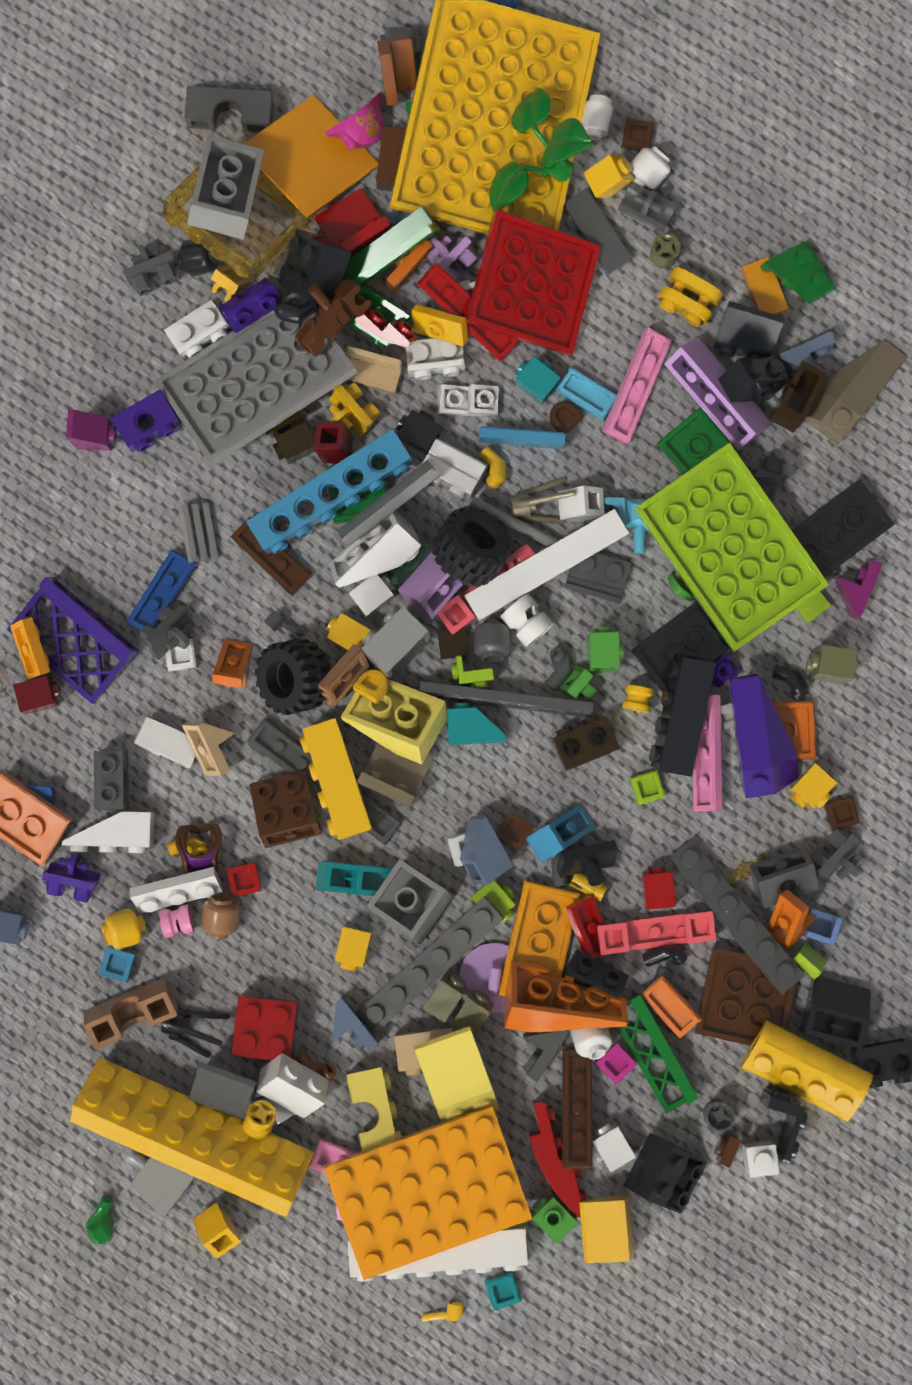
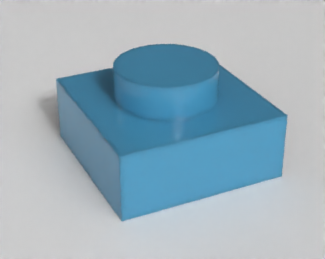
[99,946,136,983]

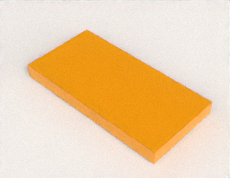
[497,880,580,996]

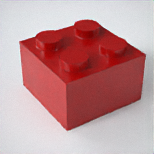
[231,994,300,1060]

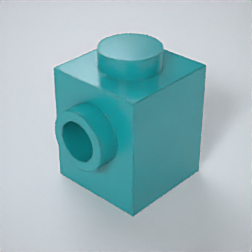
[515,357,561,405]

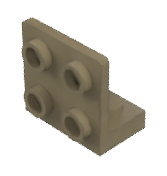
[357,742,434,808]

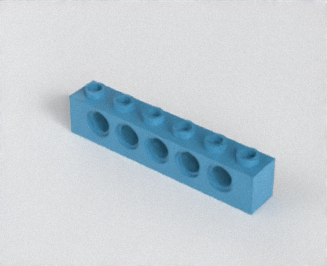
[246,429,413,554]

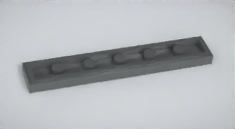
[419,681,594,718]
[247,718,402,845]

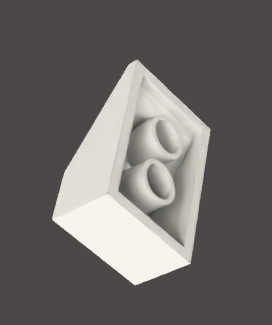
[329,510,421,588]

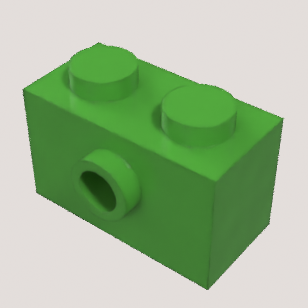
[586,627,624,673]

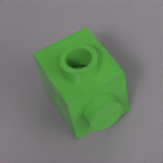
[531,1193,578,1244]

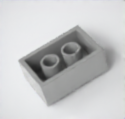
[187,134,264,240]

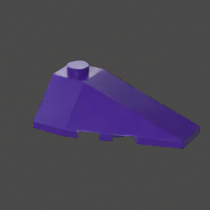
[729,674,799,798]

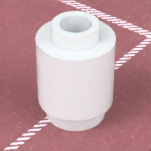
[581,95,613,140]

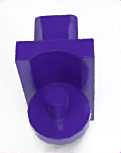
[42,852,101,903]

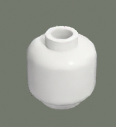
[630,146,671,189]
[570,1028,612,1060]

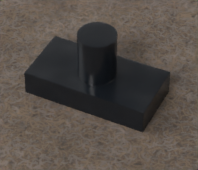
[556,840,619,886]

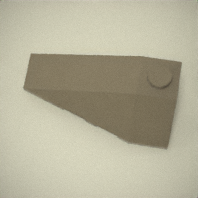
[805,340,907,446]

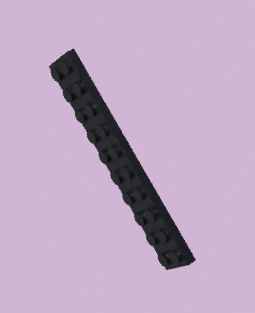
[631,479,895,692]

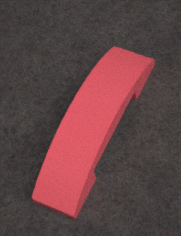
[437,543,535,635]
[597,911,716,955]

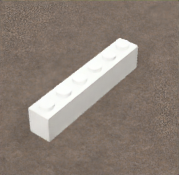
[348,1224,528,1282]

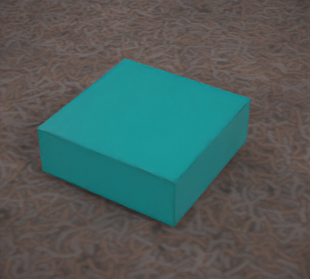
[485,1271,522,1311]

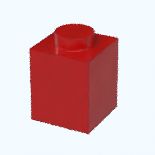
[641,867,676,910]

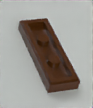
[230,517,312,597]

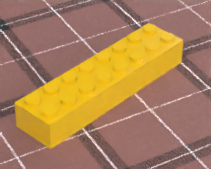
[70,1057,315,1217]

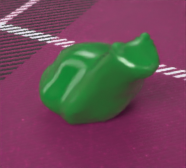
[86,1195,114,1244]

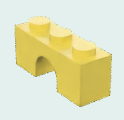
[346,1067,402,1152]

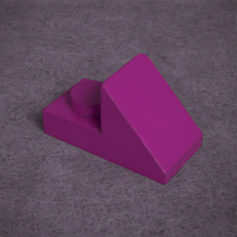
[835,560,882,620]

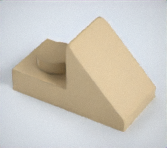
[182,722,234,776]

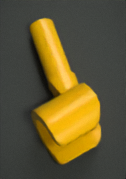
[422,1301,463,1322]

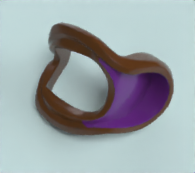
[175,823,222,874]

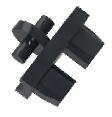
[752,455,785,500]

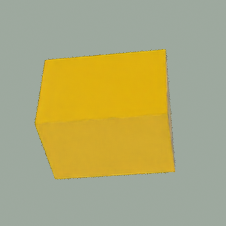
[579,1193,635,1263]

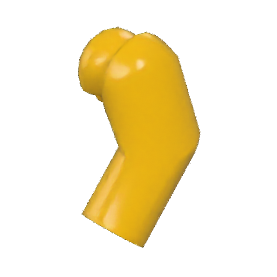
[167,835,210,857]

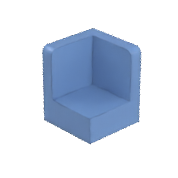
[802,908,843,946]

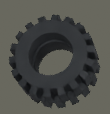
[432,507,512,586]
[255,638,331,715]

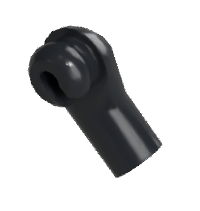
[642,944,687,967]

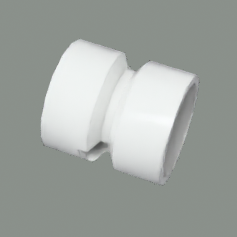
[500,593,554,648]

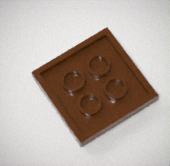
[694,947,799,1046]

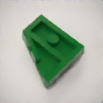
[760,241,836,304]

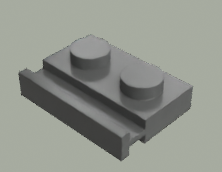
[564,553,631,604]

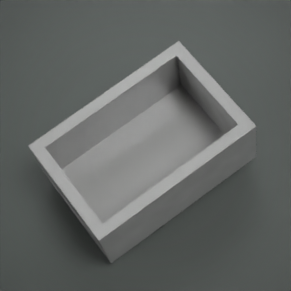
[361,606,430,680]

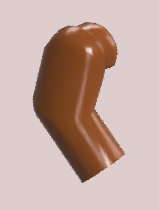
[294,1051,336,1081]

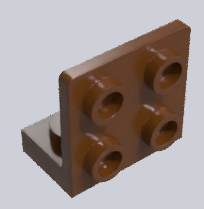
[249,771,321,848]

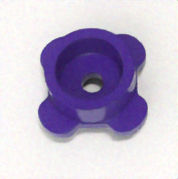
[712,653,738,687]

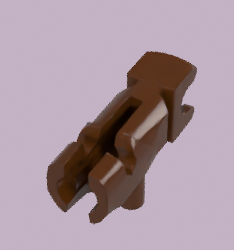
[295,279,371,357]

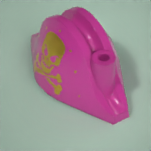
[325,91,385,150]

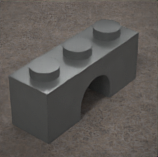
[184,83,274,133]

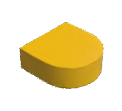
[353,670,388,704]

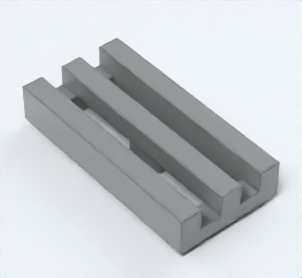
[178,503,218,563]

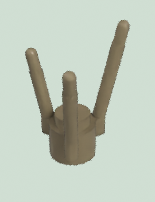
[511,477,576,524]

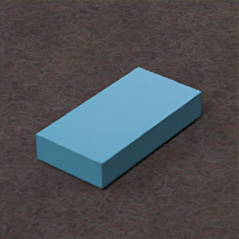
[555,366,617,421]

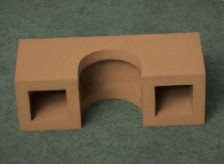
[83,977,178,1050]

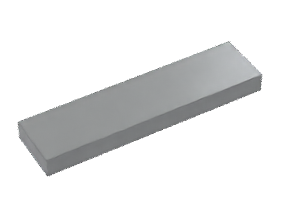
[338,460,438,546]

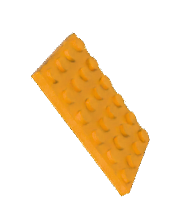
[324,1105,532,1280]

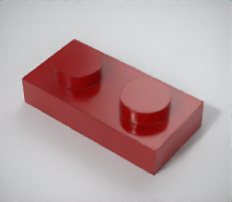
[565,895,605,959]

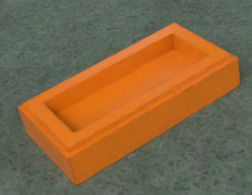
[640,974,702,1039]

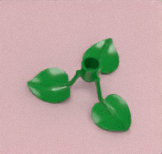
[490,88,593,211]

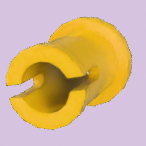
[569,873,608,902]

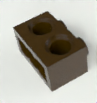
[552,714,620,772]

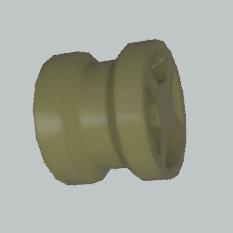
[650,233,681,269]

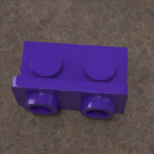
[218,277,282,334]

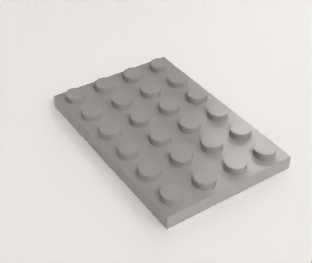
[155,293,357,466]

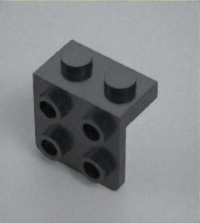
[760,1087,808,1164]

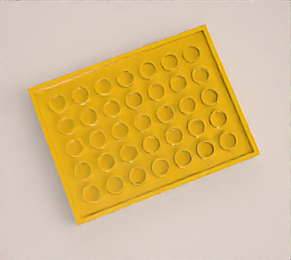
[389,0,601,234]

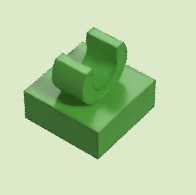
[559,665,597,700]

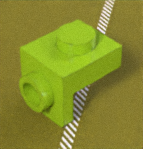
[451,655,494,689]

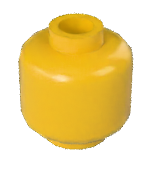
[101,908,146,950]

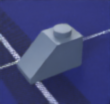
[0,908,30,944]

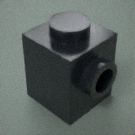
[396,410,442,455]

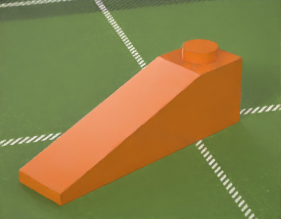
[504,960,628,1032]

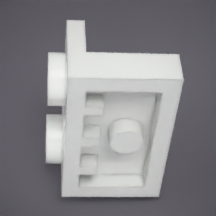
[164,300,231,360]
[405,338,465,380]

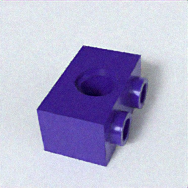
[111,389,181,452]

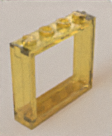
[162,136,315,283]

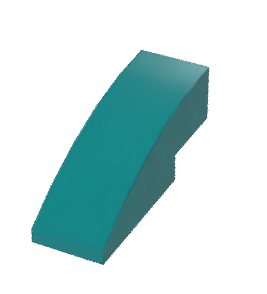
[315,861,393,896]

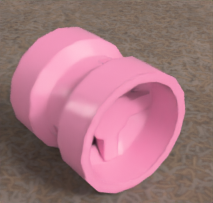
[159,904,195,939]

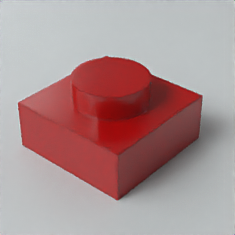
[227,863,262,897]

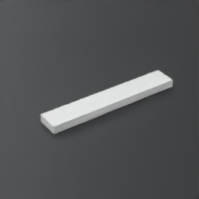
[464,509,629,621]

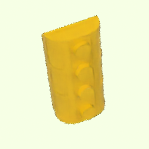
[740,1020,873,1122]

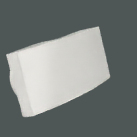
[437,384,499,416]
[133,717,196,768]

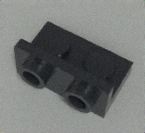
[562,949,629,998]

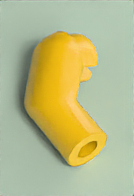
[479,445,506,489]

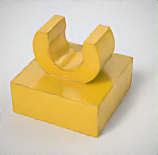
[211,265,250,302]

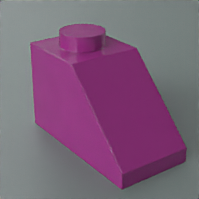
[66,409,117,451]

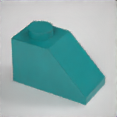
[447,703,507,745]

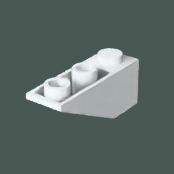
[62,812,155,853]

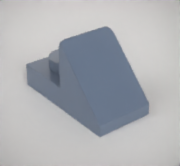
[778,331,836,372]
[332,997,379,1051]

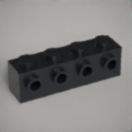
[649,653,716,777]

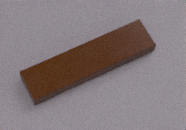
[562,1049,592,1170]

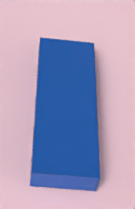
[126,549,197,631]

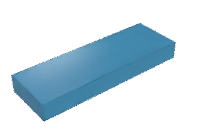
[479,426,565,449]

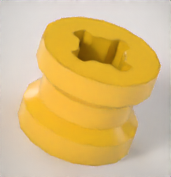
[622,685,654,713]
[243,1100,276,1139]

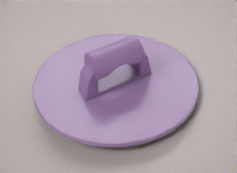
[459,943,508,1013]

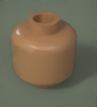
[201,894,240,940]

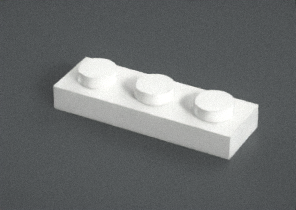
[130,867,223,914]

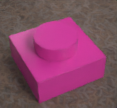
[595,1042,637,1085]

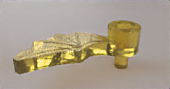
[729,854,771,884]

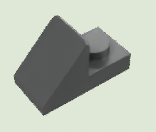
[523,1030,569,1082]

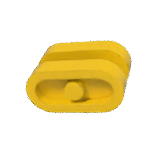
[657,267,723,327]

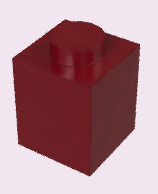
[313,422,353,463]
[13,676,61,714]

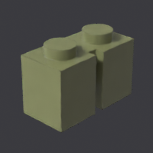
[806,645,858,685]
[423,972,494,1037]

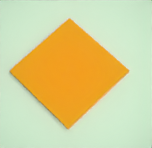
[243,95,378,219]

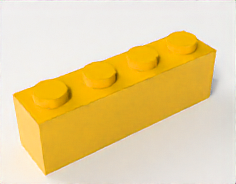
[299,718,373,841]

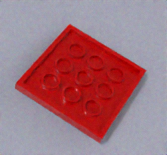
[465,210,601,356]

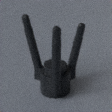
[161,1008,230,1058]

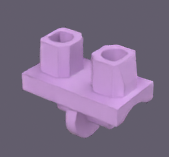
[427,236,477,280]

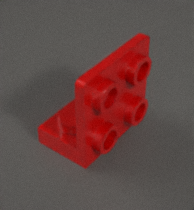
[315,188,391,258]

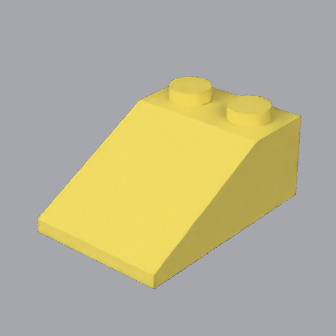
[341,679,447,765]
[413,1026,500,1122]

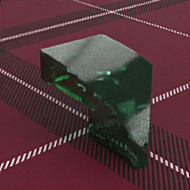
[390,538,431,586]

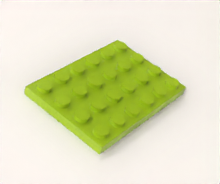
[634,442,829,652]

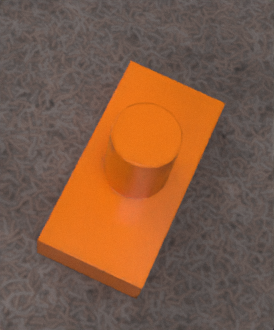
[386,240,433,293]

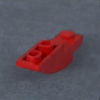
[528,1099,587,1217]

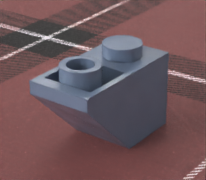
[460,816,513,885]

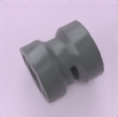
[703,1099,735,1132]

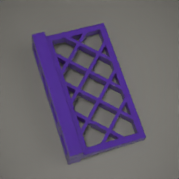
[7,577,140,704]

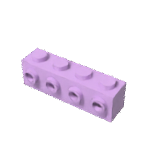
[664,337,772,451]

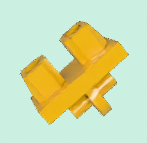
[328,382,380,438]

